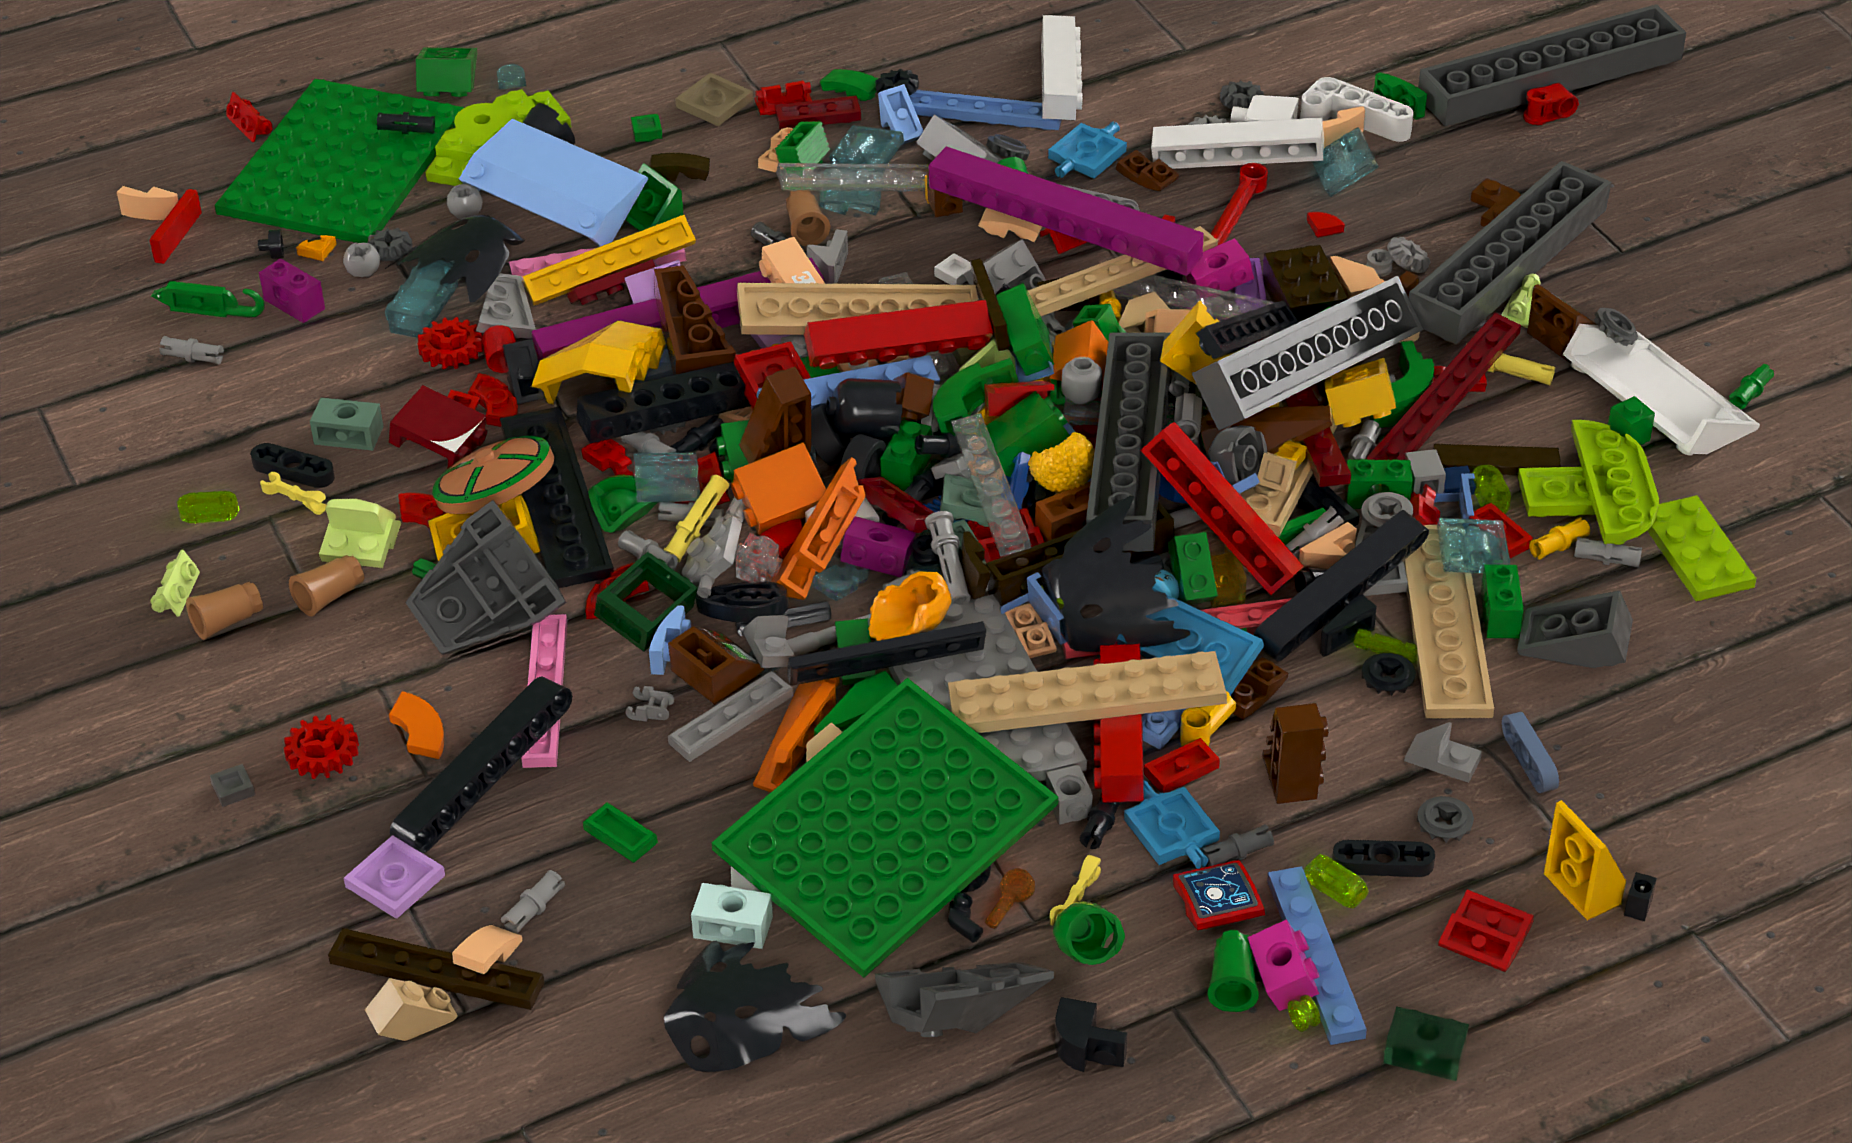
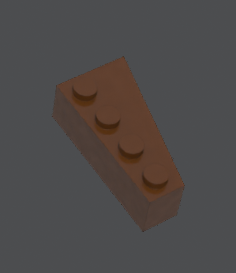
[654,265,736,375]

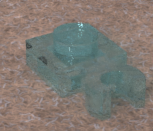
[812,563,870,601]

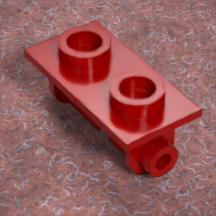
[754,80,812,115]
[226,92,272,142]

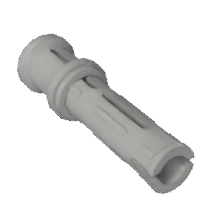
[925,511,970,605]

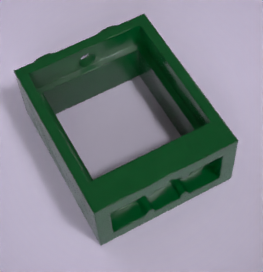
[594,552,698,652]

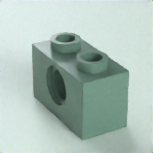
[310,398,384,451]

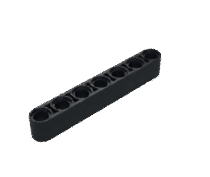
[1253,510,1429,662]
[390,676,573,854]

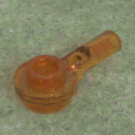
[985,868,1035,929]

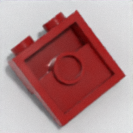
[734,341,811,409]

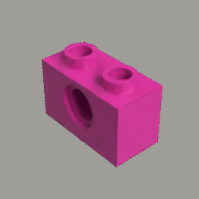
[1186,238,1254,302]
[1247,919,1319,1012]

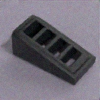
[1320,594,1377,657]

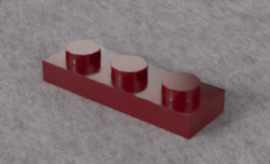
[775,96,861,130]
[567,259,656,306]
[858,477,935,533]

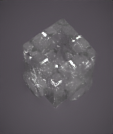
[734,533,782,583]

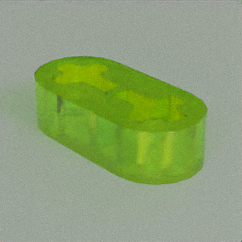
[1473,465,1511,514]
[177,491,239,523]
[1304,854,1368,908]

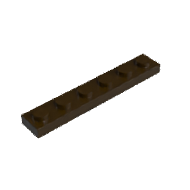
[328,928,544,1010]

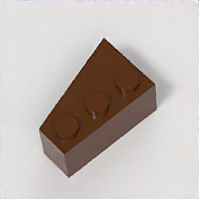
[739,366,811,464]
[1262,703,1329,804]

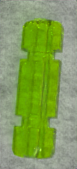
[1354,629,1417,663]

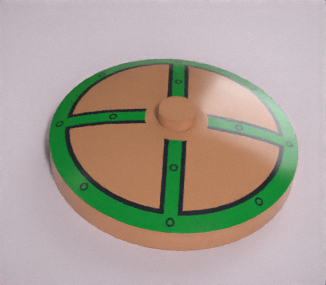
[432,436,554,514]

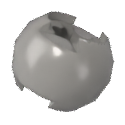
[447,184,483,219]
[343,242,380,277]

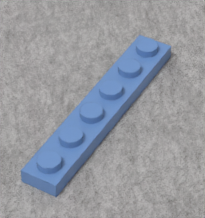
[909,90,1062,130]
[756,355,940,410]
[1267,866,1367,1045]

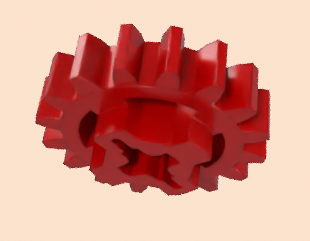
[417,317,483,369]
[284,715,359,779]

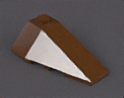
[1201,406,1333,458]

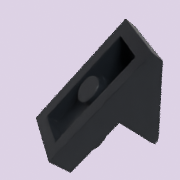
[502,339,546,404]

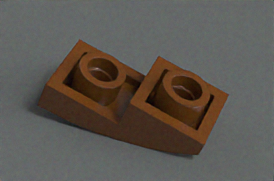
[1115,150,1179,191]
[1231,657,1289,720]

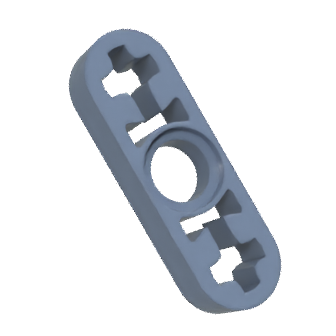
[1502,712,1559,793]

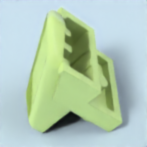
[319,498,401,568]

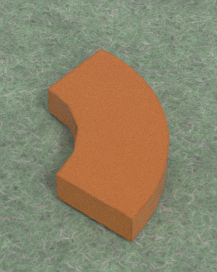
[389,691,445,759]

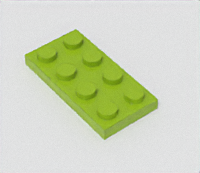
[1647,495,1757,601]

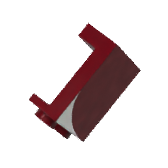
[389,385,488,469]

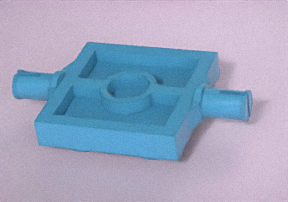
[1048,121,1127,179]
[1124,781,1220,869]

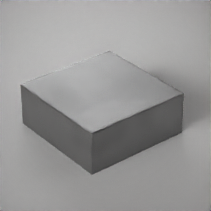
[210,764,255,807]

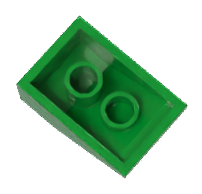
[416,47,477,97]

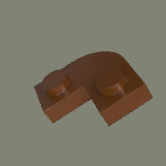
[1471,178,1521,227]

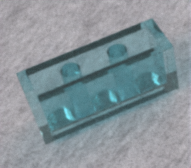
[385,260,458,338]

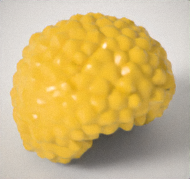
[1028,432,1095,494]

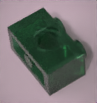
[1383,1006,1469,1081]

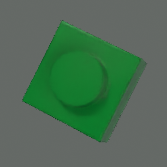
[631,114,663,142]

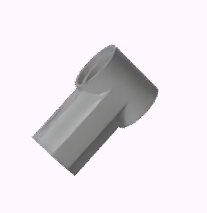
[1174,393,1203,450]

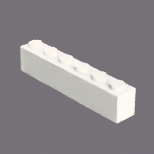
[1041,15,1082,120]
[1151,117,1324,169]

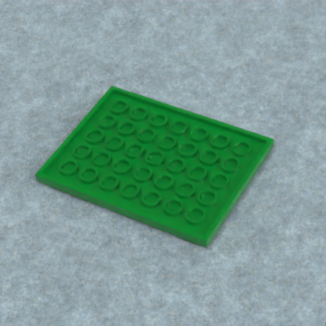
[215,79,464,243]
[712,678,1059,978]

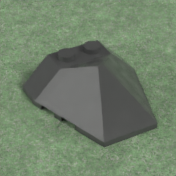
[405,500,567,655]
[875,962,1054,1037]

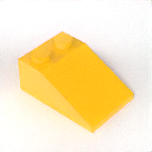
[1325,358,1396,427]
[428,494,540,561]
[1544,800,1626,921]

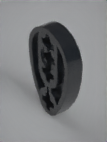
[695,581,789,623]

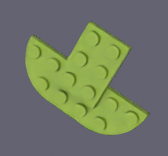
[1518,420,1659,545]

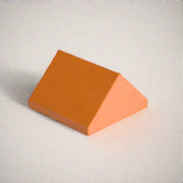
[1050,320,1108,391]

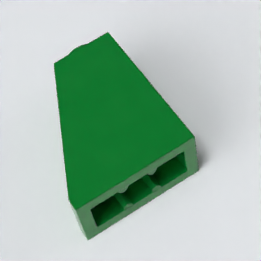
[996,283,1054,376]

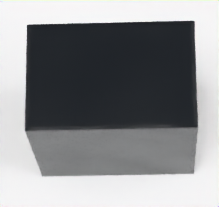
[1624,872,1657,921]

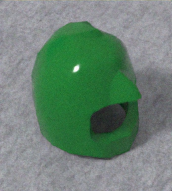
[1053,901,1125,965]

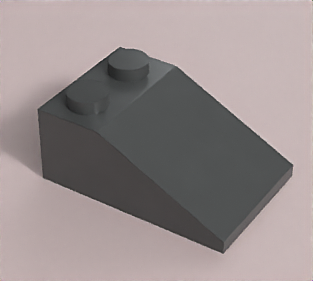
[1517,590,1633,668]

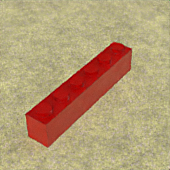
[804,300,993,369]
[1141,422,1303,596]
[1094,644,1144,803]

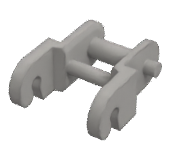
[626,686,674,722]

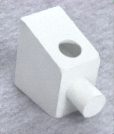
[1230,95,1299,123]

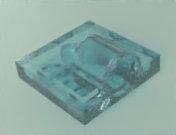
[829,125,904,172]
[1312,127,1379,197]
[1437,518,1511,573]

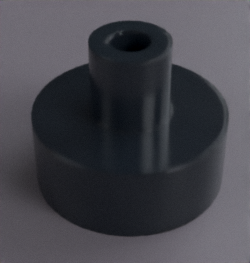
[258,229,284,259]

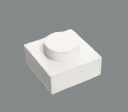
[934,253,971,285]

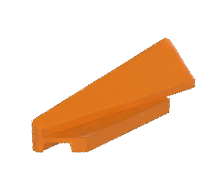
[770,457,866,600]
[753,677,840,792]

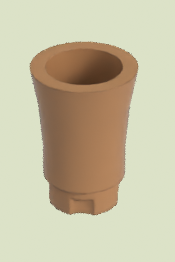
[786,187,830,246]
[289,555,364,617]
[186,582,263,640]

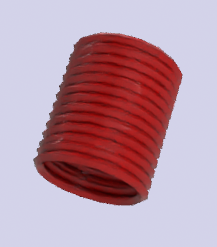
[482,325,516,373]

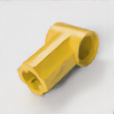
[1180,691,1236,746]

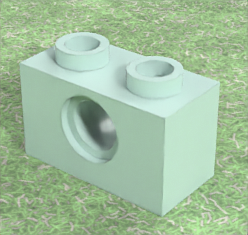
[691,883,773,949]

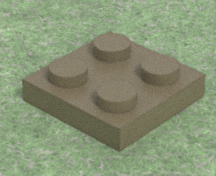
[675,73,753,127]

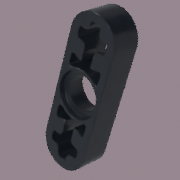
[250,443,335,488]
[1332,840,1435,877]

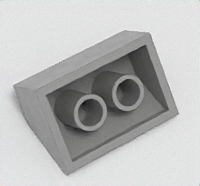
[916,115,1003,163]

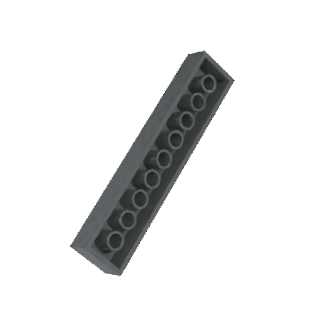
[1418,4,1687,126]
[1409,161,1612,344]
[1192,276,1423,431]
[1086,333,1171,552]

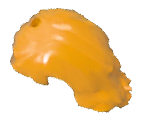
[868,571,951,641]

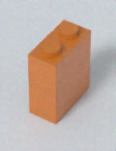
[731,442,826,536]

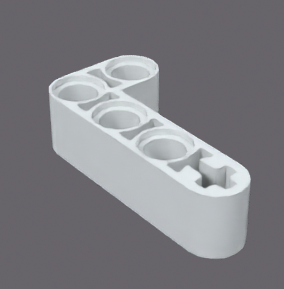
[1300,77,1413,142]

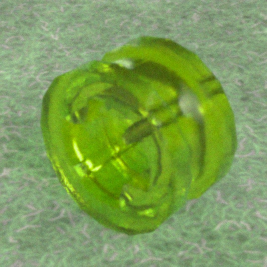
[1288,995,1321,1032]

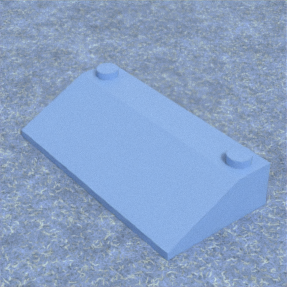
[459,119,648,247]

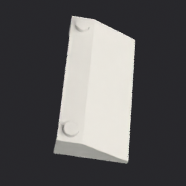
[1563,324,1760,456]

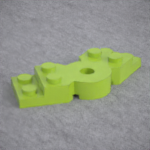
[426,89,571,186]

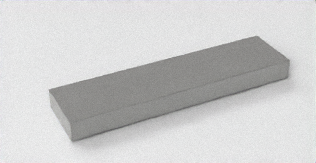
[668,671,793,762]

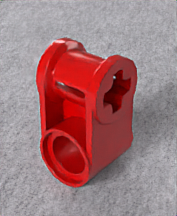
[1523,83,1579,125]

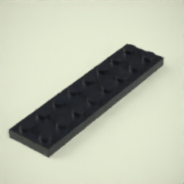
[500,406,614,588]

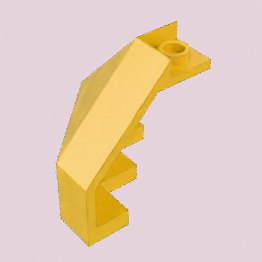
[531,321,666,405]

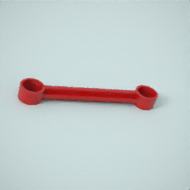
[1211,163,1268,245]

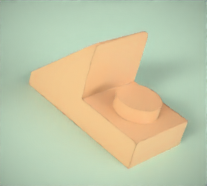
[1299,522,1357,571]

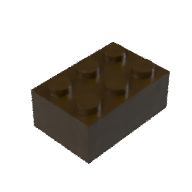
[1262,245,1348,322]

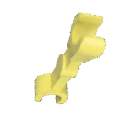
[260,472,326,515]
[1050,855,1101,926]

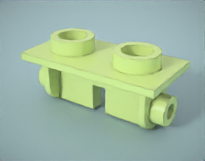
[1501,274,1541,328]
[151,549,200,617]

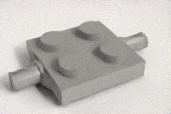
[682,516,742,598]

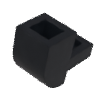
[1055,997,1127,1072]

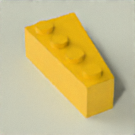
[1160,300,1279,407]

